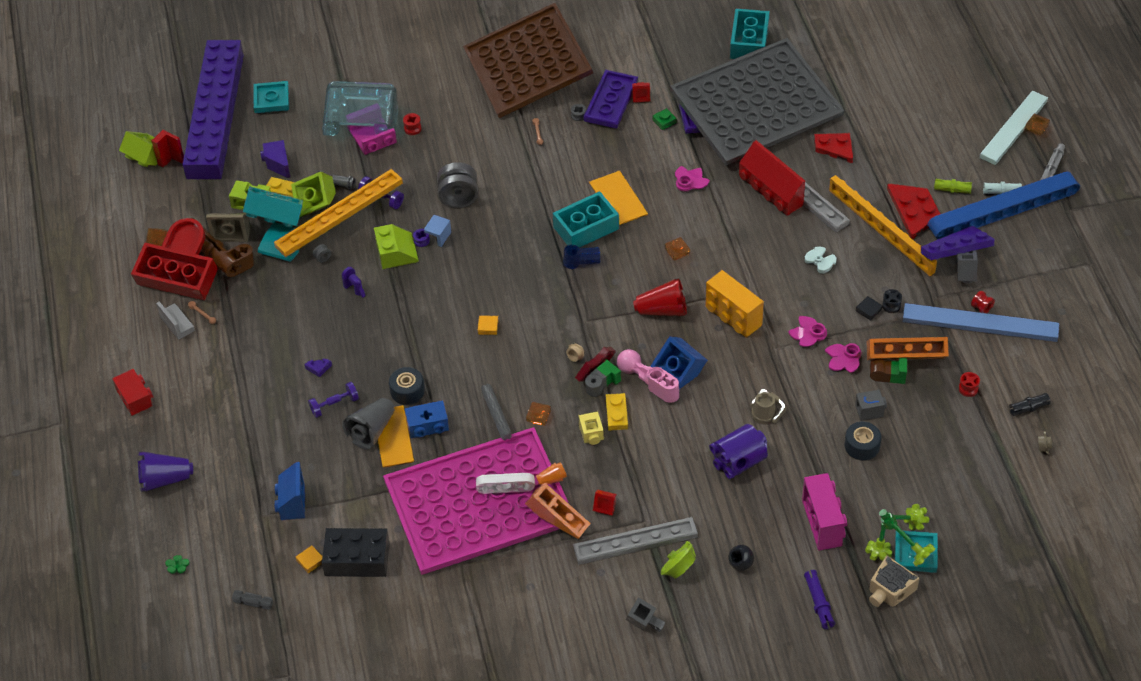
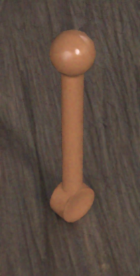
[532,118,543,145]
[188,301,216,324]

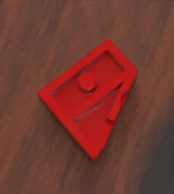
[814,133,853,163]

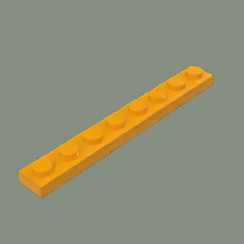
[274,169,403,257]
[829,175,937,276]

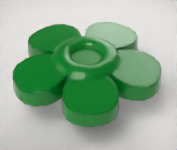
[165,555,189,574]

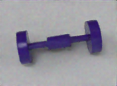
[358,176,404,209]
[308,382,359,418]

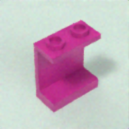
[346,104,397,155]

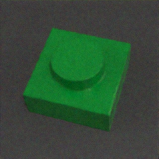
[652,108,677,131]

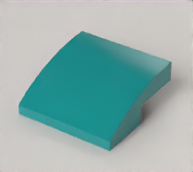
[258,222,299,262]

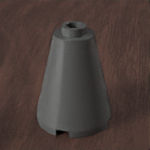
[342,398,395,449]

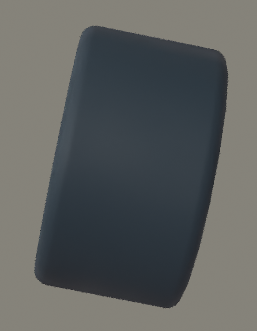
[389,367,425,405]
[844,421,882,461]

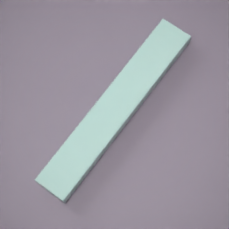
[980,91,1048,165]

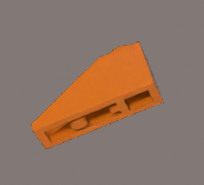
[525,483,591,539]

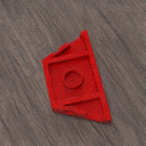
[887,184,940,239]

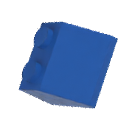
[650,336,708,389]
[275,462,305,520]

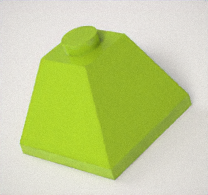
[291,172,336,218]

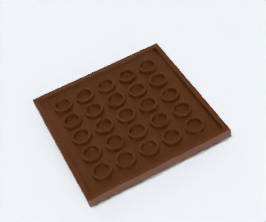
[463,3,593,118]

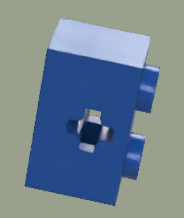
[404,400,449,438]

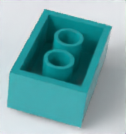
[730,9,770,59]
[243,186,303,228]
[553,191,619,251]

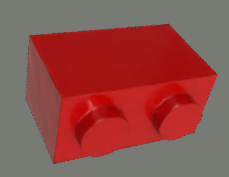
[112,369,153,416]

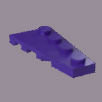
[921,226,995,260]

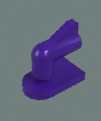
[342,267,366,298]

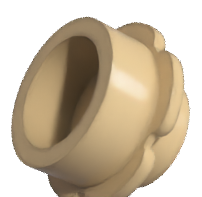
[566,344,584,362]

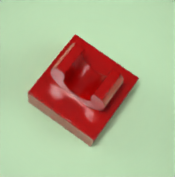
[632,82,651,102]
[593,490,617,515]

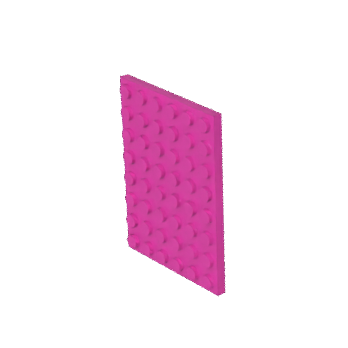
[383,427,568,575]

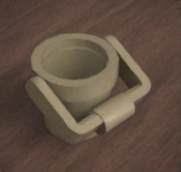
[750,389,787,424]

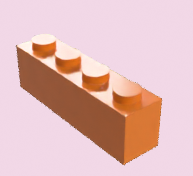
[867,337,949,360]

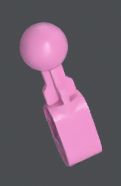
[617,349,679,403]

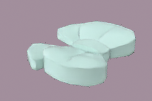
[805,247,836,274]

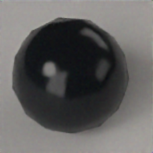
[728,544,755,571]

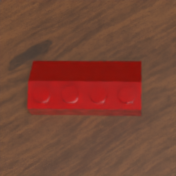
[739,140,805,216]

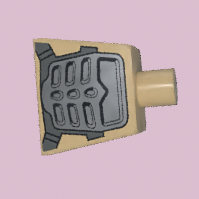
[869,556,919,607]

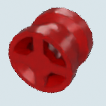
[403,113,421,135]
[971,291,995,314]
[959,372,980,397]

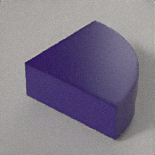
[304,359,332,378]

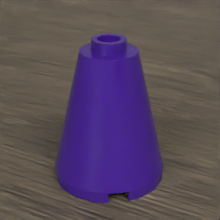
[138,452,193,492]

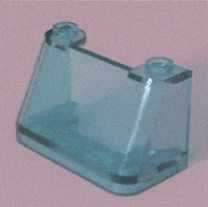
[322,81,399,135]

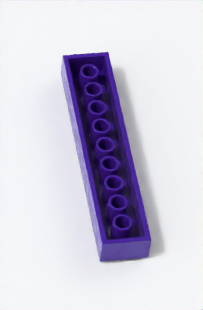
[183,40,244,179]

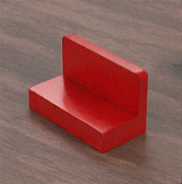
[151,130,184,168]

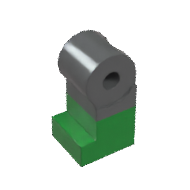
[585,360,621,397]

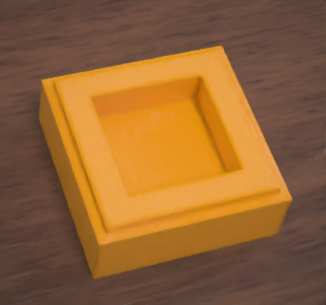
[478,316,498,335]
[296,545,322,574]

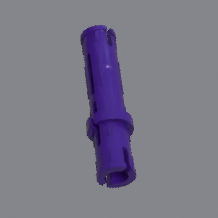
[804,570,835,629]

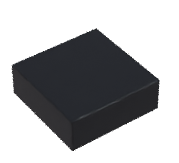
[856,296,883,321]

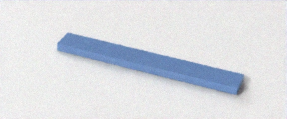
[903,303,1059,342]

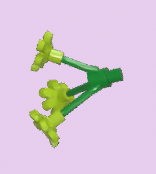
[865,504,936,567]

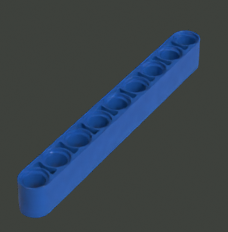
[927,171,1080,240]

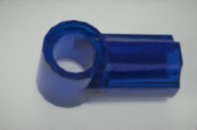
[563,244,600,269]

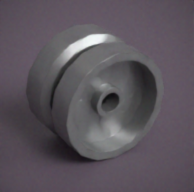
[437,163,478,208]

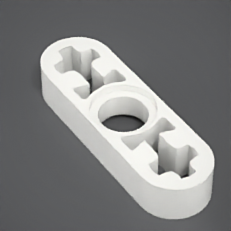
[476,473,535,494]

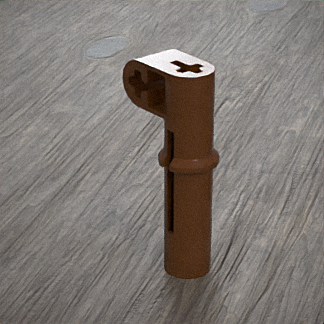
[191,218,254,277]

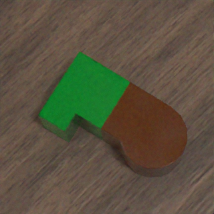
[870,358,907,384]

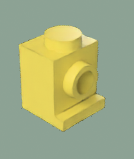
[579,412,604,445]

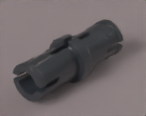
[1009,393,1051,416]

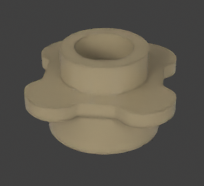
[1038,431,1053,455]

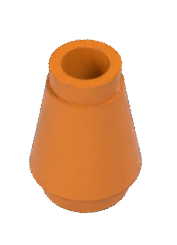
[536,462,567,486]

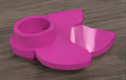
[675,166,710,191]
[788,316,827,347]
[825,343,862,373]

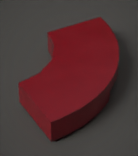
[575,347,616,382]

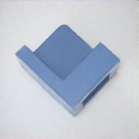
[424,215,451,247]

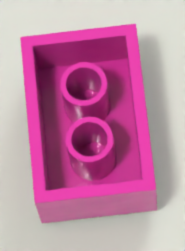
[802,473,847,551]

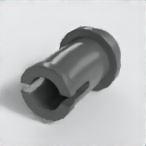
[333,174,356,190]

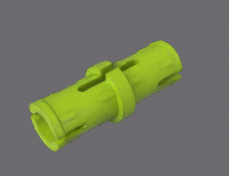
[934,178,972,194]

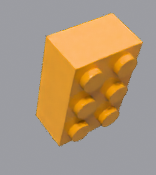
[705,270,764,338]

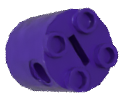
[709,424,768,479]

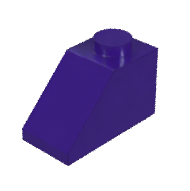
[260,140,290,178]

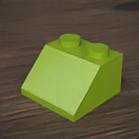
[119,131,157,167]
[374,224,419,269]

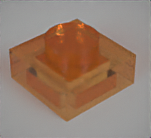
[1025,113,1050,136]
[665,237,690,261]
[526,402,551,426]

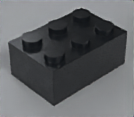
[322,528,390,577]

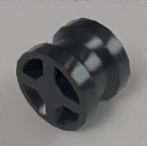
[882,289,902,313]

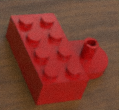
[131,218,218,301]

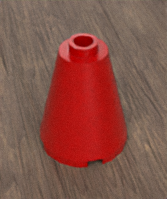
[633,278,687,316]

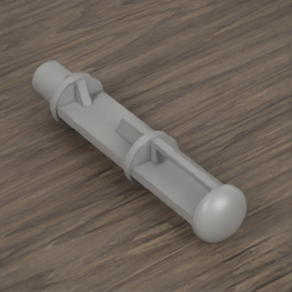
[1040,144,1065,180]

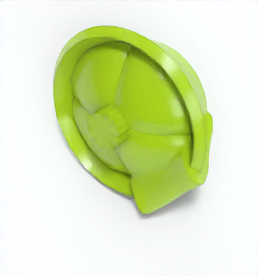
[661,541,696,579]

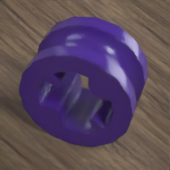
[413,229,430,247]

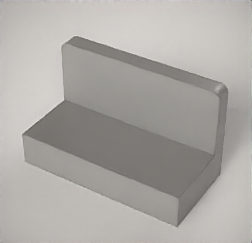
[156,301,195,340]

